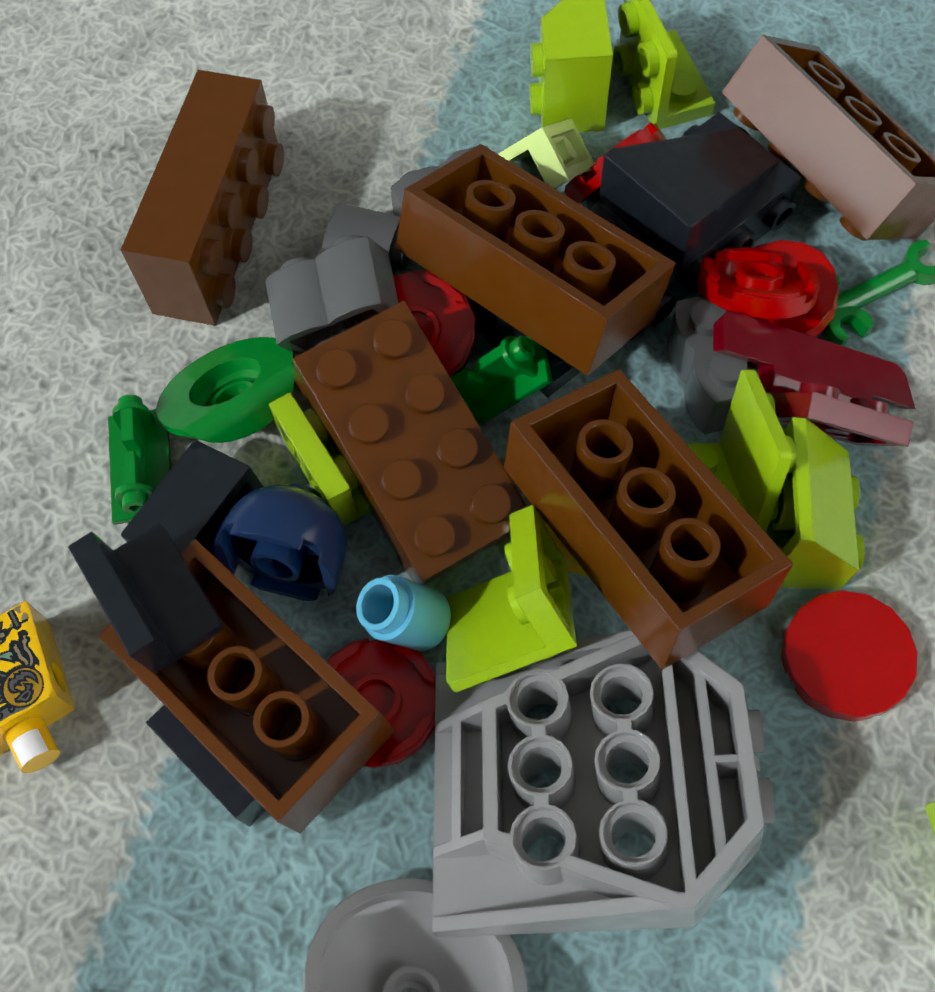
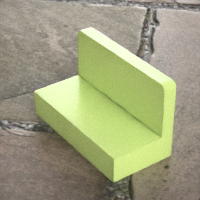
[498,118,594,189]

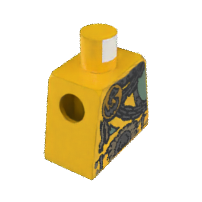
[0,600,75,773]

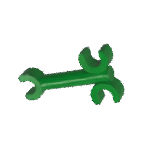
[825,240,935,347]

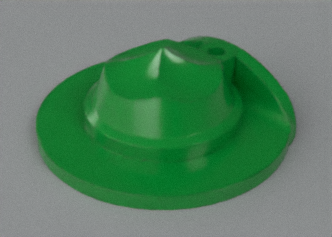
[156,337,295,443]

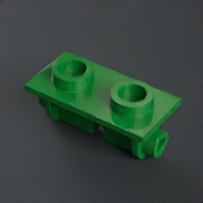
[451,335,552,426]
[108,395,171,525]

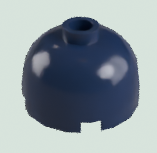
[213,483,347,601]

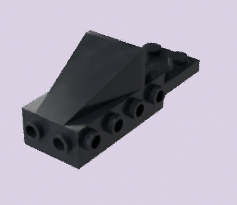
[473,112,801,398]

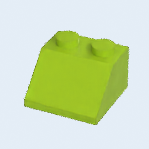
[529,0,613,132]
[766,417,865,590]

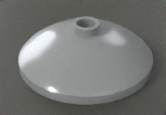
[303,878,528,992]

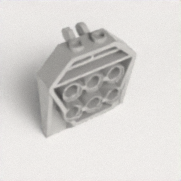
[432,630,775,937]

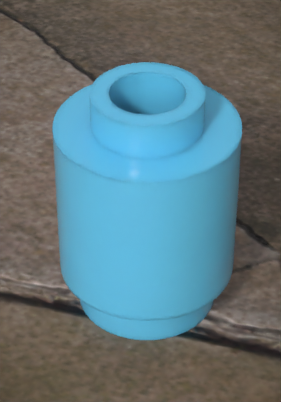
[356,575,451,651]

